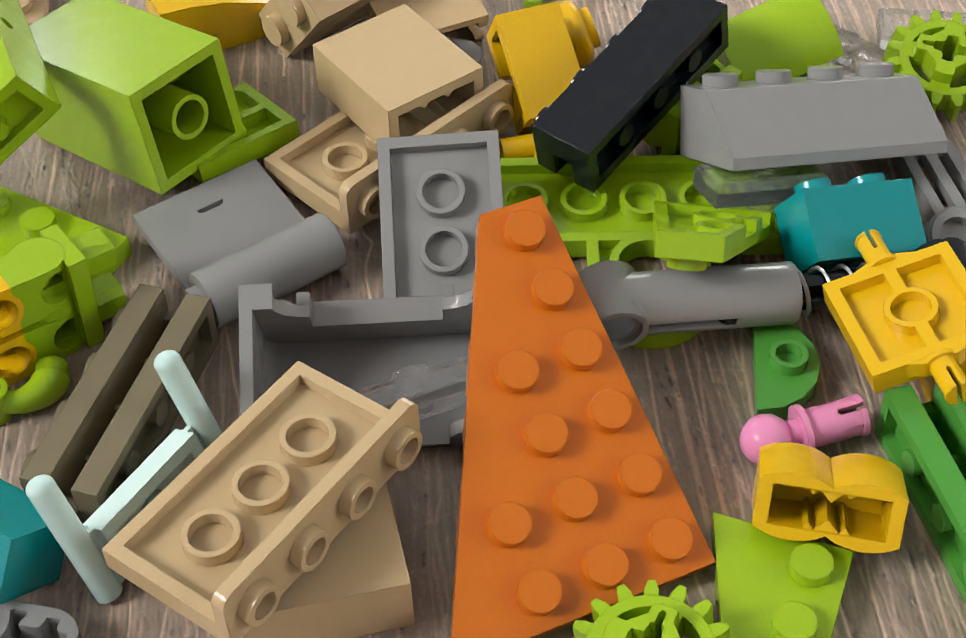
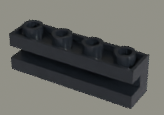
[531,0,729,193]

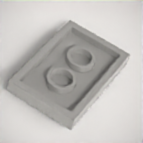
[377,130,503,298]

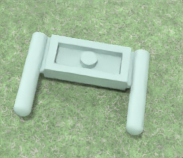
[25,350,223,604]

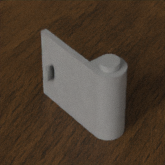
[132,159,347,329]

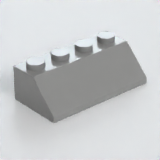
[680,62,949,171]

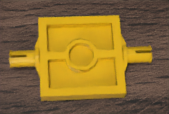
[822,229,966,405]

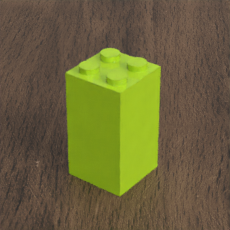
[29,0,246,195]

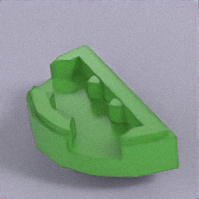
[751,324,821,420]

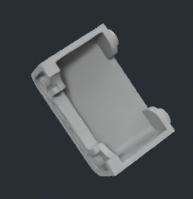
[238,272,475,448]

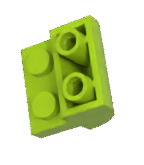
[717,0,844,81]

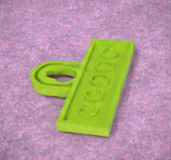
[500,155,818,349]

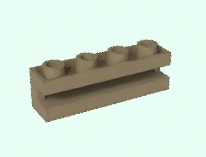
[19,283,219,524]

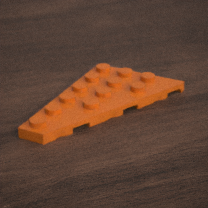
[450,195,716,638]

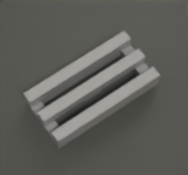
[893,138,966,221]

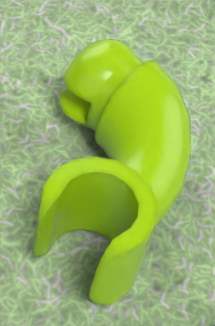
[0,355,70,426]

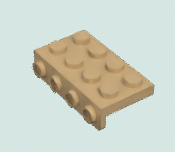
[264,79,514,235]
[102,361,423,638]

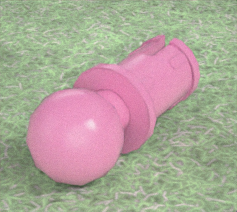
[739,394,871,465]

